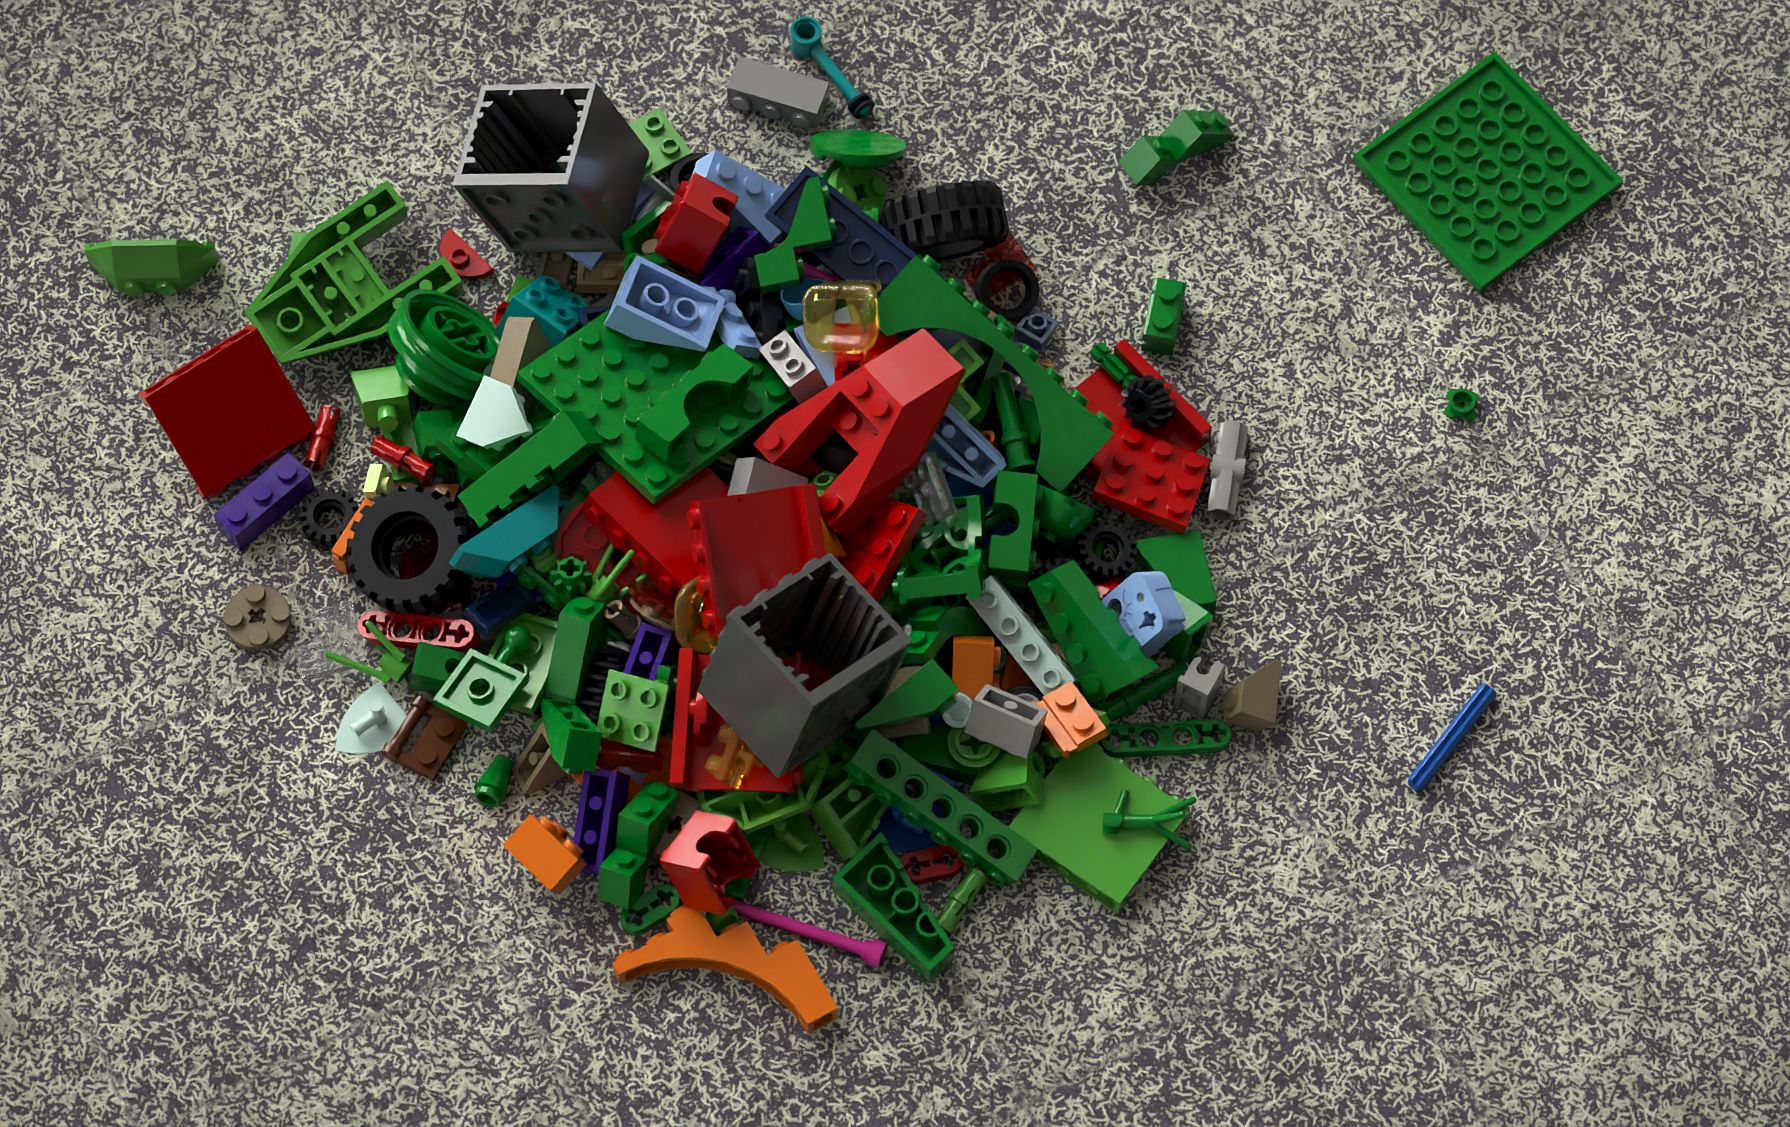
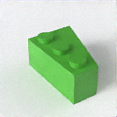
[808,741,897,860]

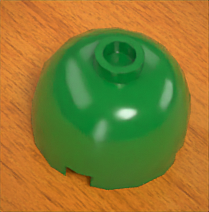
[1034,483,1097,543]

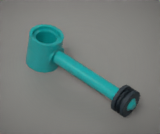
[790,16,875,119]

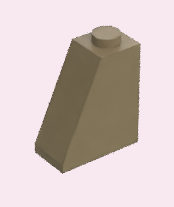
[490,317,552,418]

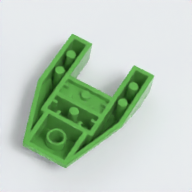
[244,180,463,365]

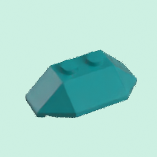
[449,484,559,577]

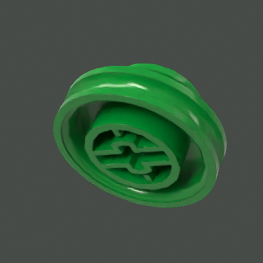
[387,289,501,407]

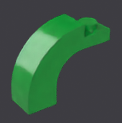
[902,605,997,664]

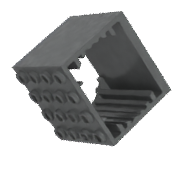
[452,81,650,252]
[697,552,913,779]

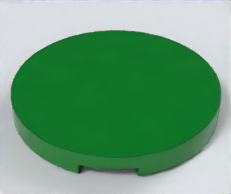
[810,129,906,167]

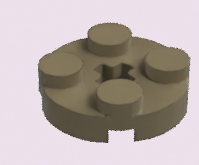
[223,583,291,651]

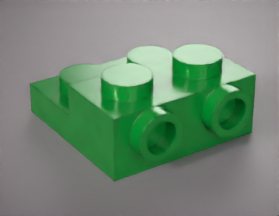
[435,415,523,481]

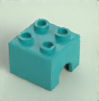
[494,275,590,348]

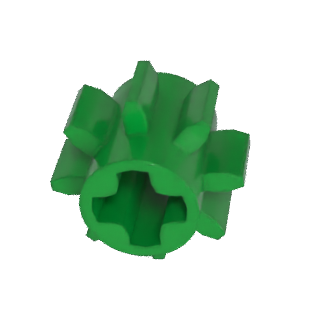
[549,556,592,599]

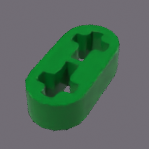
[620,884,680,936]

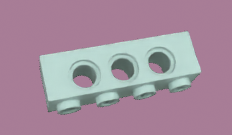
[965,575,1078,696]

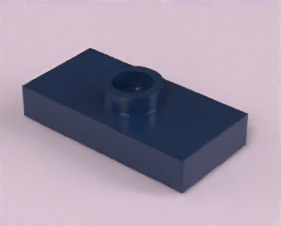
[463,577,537,638]

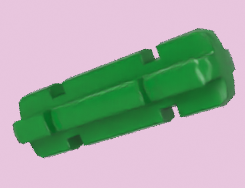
[1090,342,1138,389]

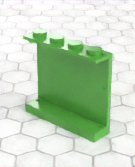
[1009,742,1190,915]

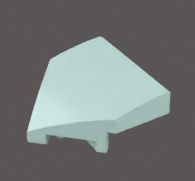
[456,375,533,451]

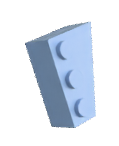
[692,150,786,247]
[921,403,1007,488]

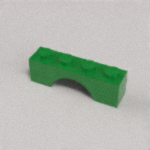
[635,343,754,462]

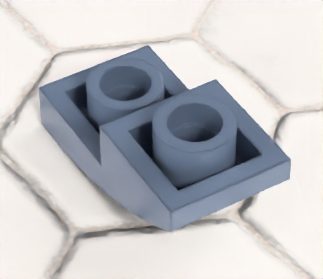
[1002,307,1059,379]

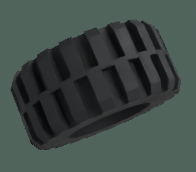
[881,180,1009,262]
[346,485,479,616]

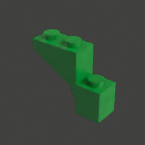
[1118,110,1235,186]
[754,176,838,294]
[413,409,475,492]
[598,780,681,910]

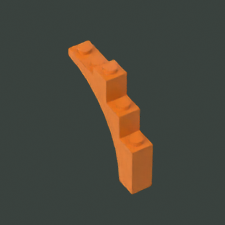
[612,905,838,1034]

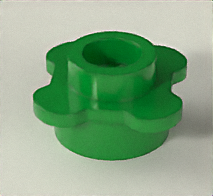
[1444,389,1479,422]

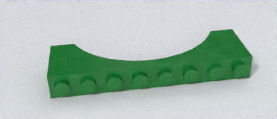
[863,254,1115,493]

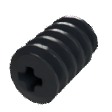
[579,649,627,721]

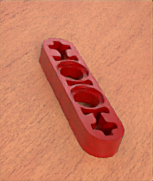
[357,610,480,653]

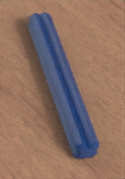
[1408,684,1496,792]

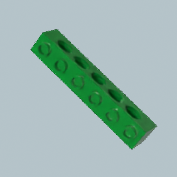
[842,729,1038,887]

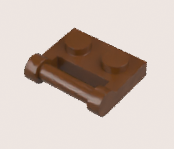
[381,695,468,782]

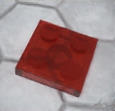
[596,737,664,773]

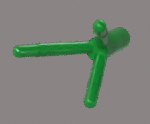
[1124,797,1197,850]

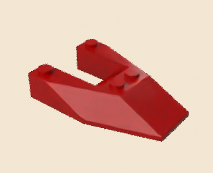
[753,328,966,538]

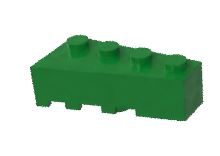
[457,410,604,527]
[1028,560,1159,703]
[832,832,954,984]

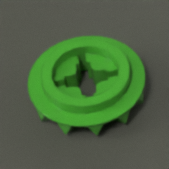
[947,726,1001,770]

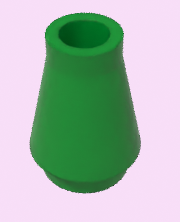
[474,755,514,807]

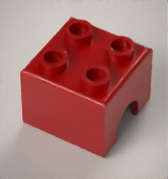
[653,173,738,275]
[659,811,761,915]

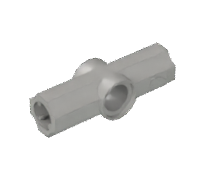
[1207,420,1248,521]

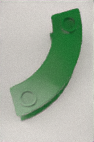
[892,494,987,606]

